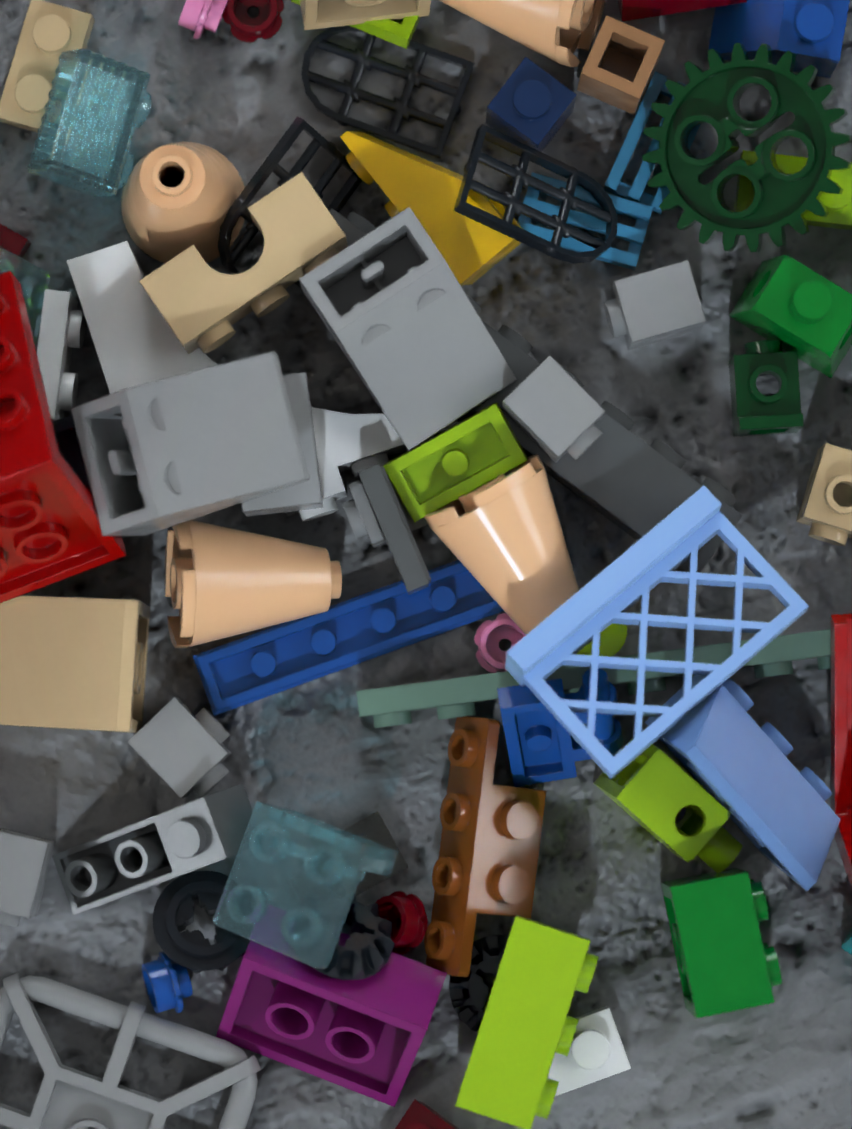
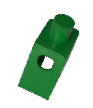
[729,255,852,378]

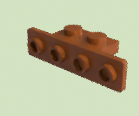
[424,716,546,977]

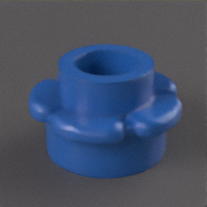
[141,951,193,1014]

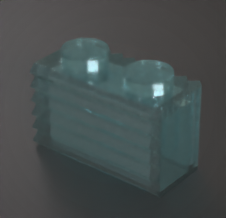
[27,48,152,197]

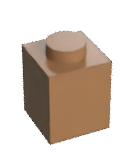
[577,15,665,115]

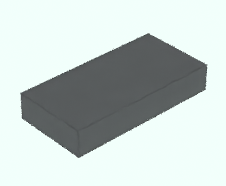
[358,463,431,595]

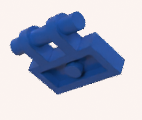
[497,668,623,787]

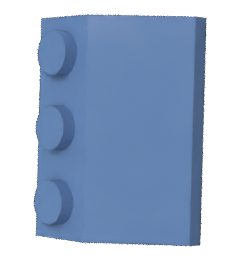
[645,675,841,891]

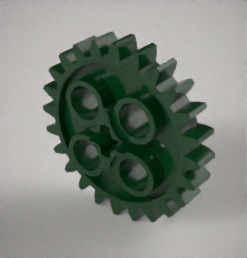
[642,43,852,252]

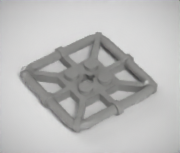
[0,972,261,1129]

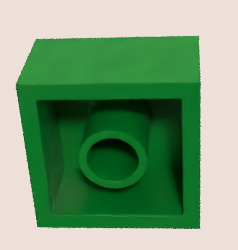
[660,868,782,1018]

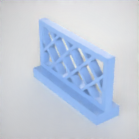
[505,485,809,779]

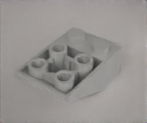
[299,207,517,451]
[71,352,310,536]

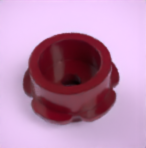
[222,0,284,43]
[375,891,428,955]

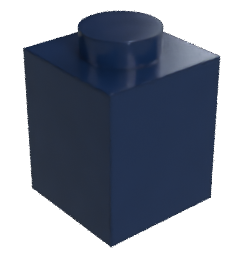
[486,57,577,152]

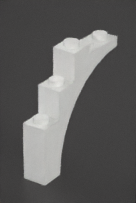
[67,241,459,522]

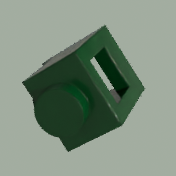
[729,340,804,437]

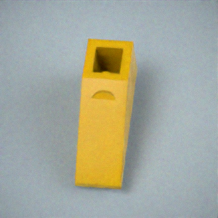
[340,131,523,286]

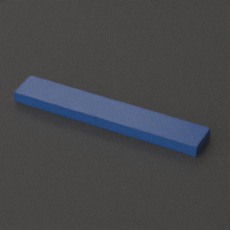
[193,560,504,716]

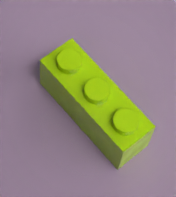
[455,915,599,1129]

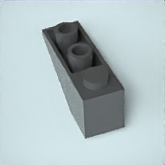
[52,783,265,915]

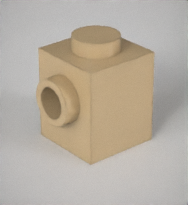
[796,443,852,546]

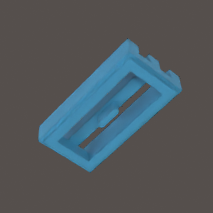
[603,71,701,215]
[518,172,653,270]

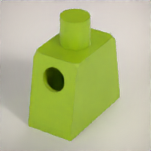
[593,738,743,873]

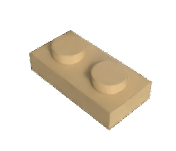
[0,0,95,139]

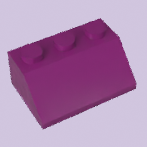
[216,903,447,1107]

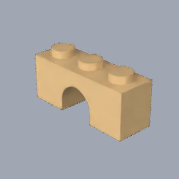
[140,172,348,354]

